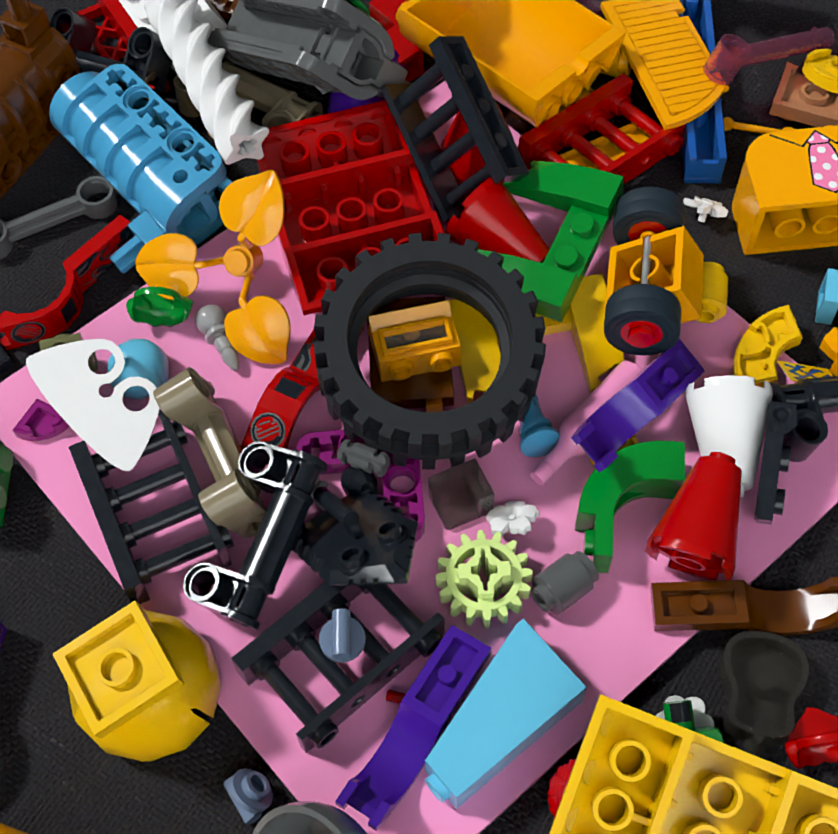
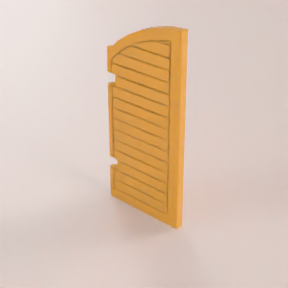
[600,0,729,130]

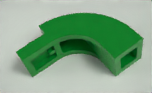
[575,441,685,573]

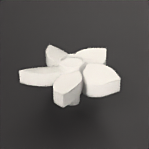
[683,196,728,222]

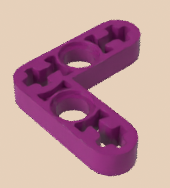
[296,430,425,542]

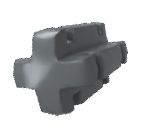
[337,439,391,477]

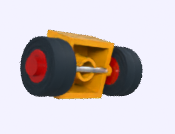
[604,187,704,356]

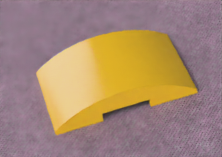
[549,694,838,834]

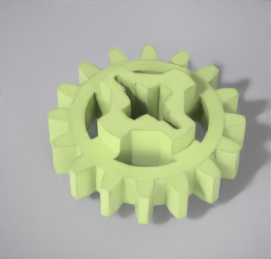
[435,530,533,628]

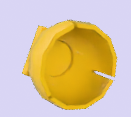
[53,601,222,762]

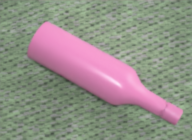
[530,361,643,485]

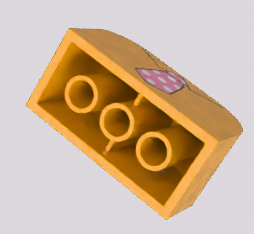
[732,125,838,255]

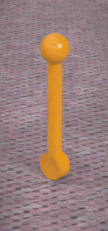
[723,117,793,134]

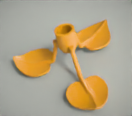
[135,170,291,364]

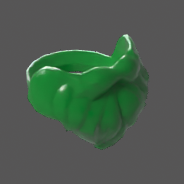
[126,287,193,327]

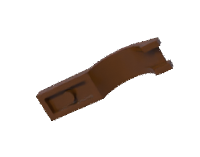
[650,577,838,636]

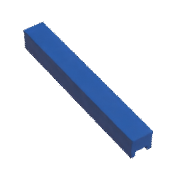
[678,0,727,183]

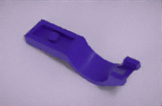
[571,339,705,472]
[335,625,491,831]

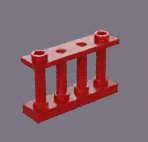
[518,73,686,185]

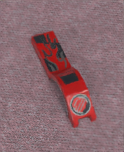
[0,215,134,351]
[240,325,364,451]

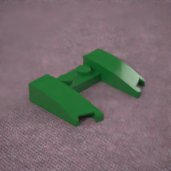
[478,161,624,323]

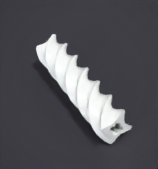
[144,0,269,165]

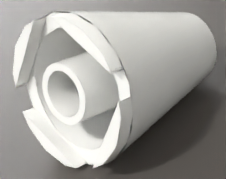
[686,375,773,498]

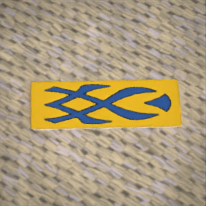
[777,360,833,382]

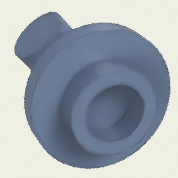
[319,609,366,663]
[223,768,273,825]

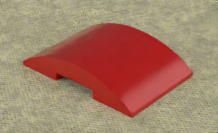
[256,100,444,316]

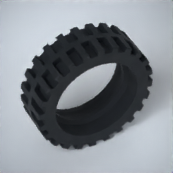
[313,233,546,470]

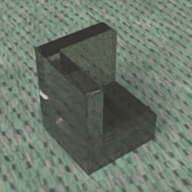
[428,458,494,530]

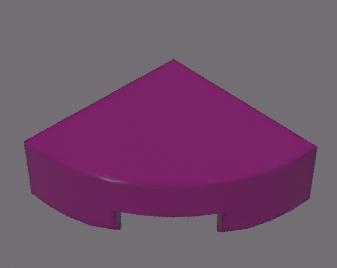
[13,399,70,441]

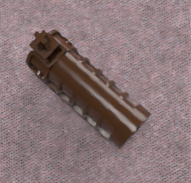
[0,0,81,200]

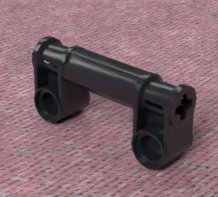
[49,7,173,102]
[763,376,838,462]
[183,441,328,630]

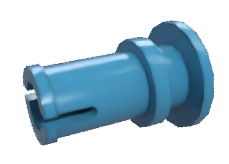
[519,394,560,457]

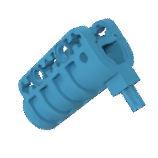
[49,64,232,274]

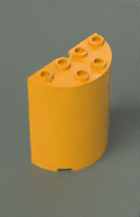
[396,0,626,128]

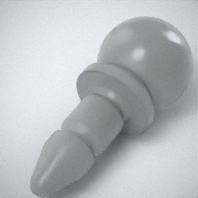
[195,305,239,371]

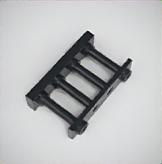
[380,36,529,222]
[69,409,234,604]
[231,582,445,753]

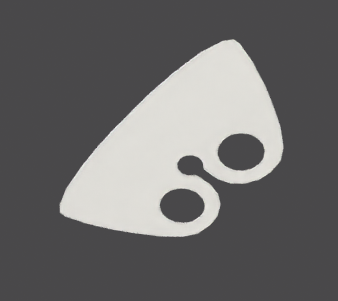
[26,339,160,471]

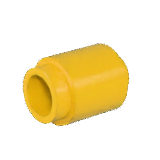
[696,262,728,324]

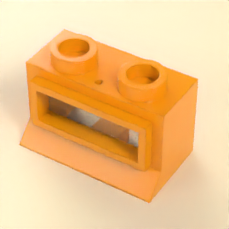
[368,300,461,382]

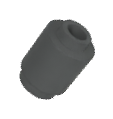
[531,551,599,614]

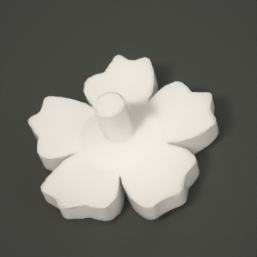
[486,500,540,536]

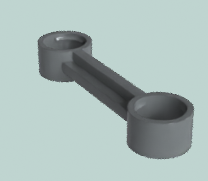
[0,176,118,259]

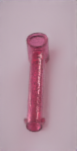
[703,26,834,85]

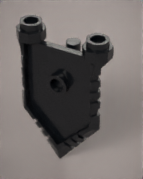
[291,466,418,586]

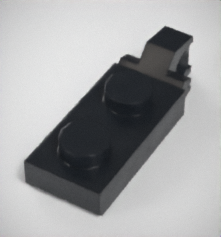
[754,401,797,525]

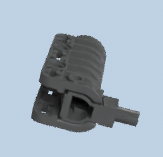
[208,0,421,102]

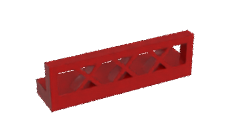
[77,0,170,92]

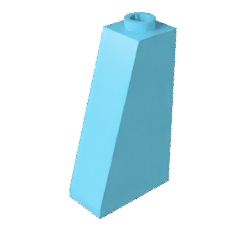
[424,618,587,809]

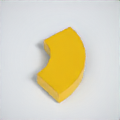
[732,305,803,388]

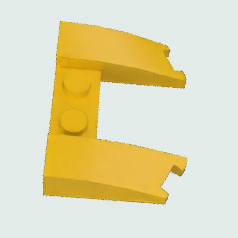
[449,274,625,403]

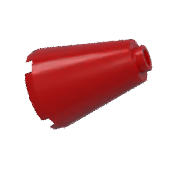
[445,177,550,263]
[645,452,742,581]

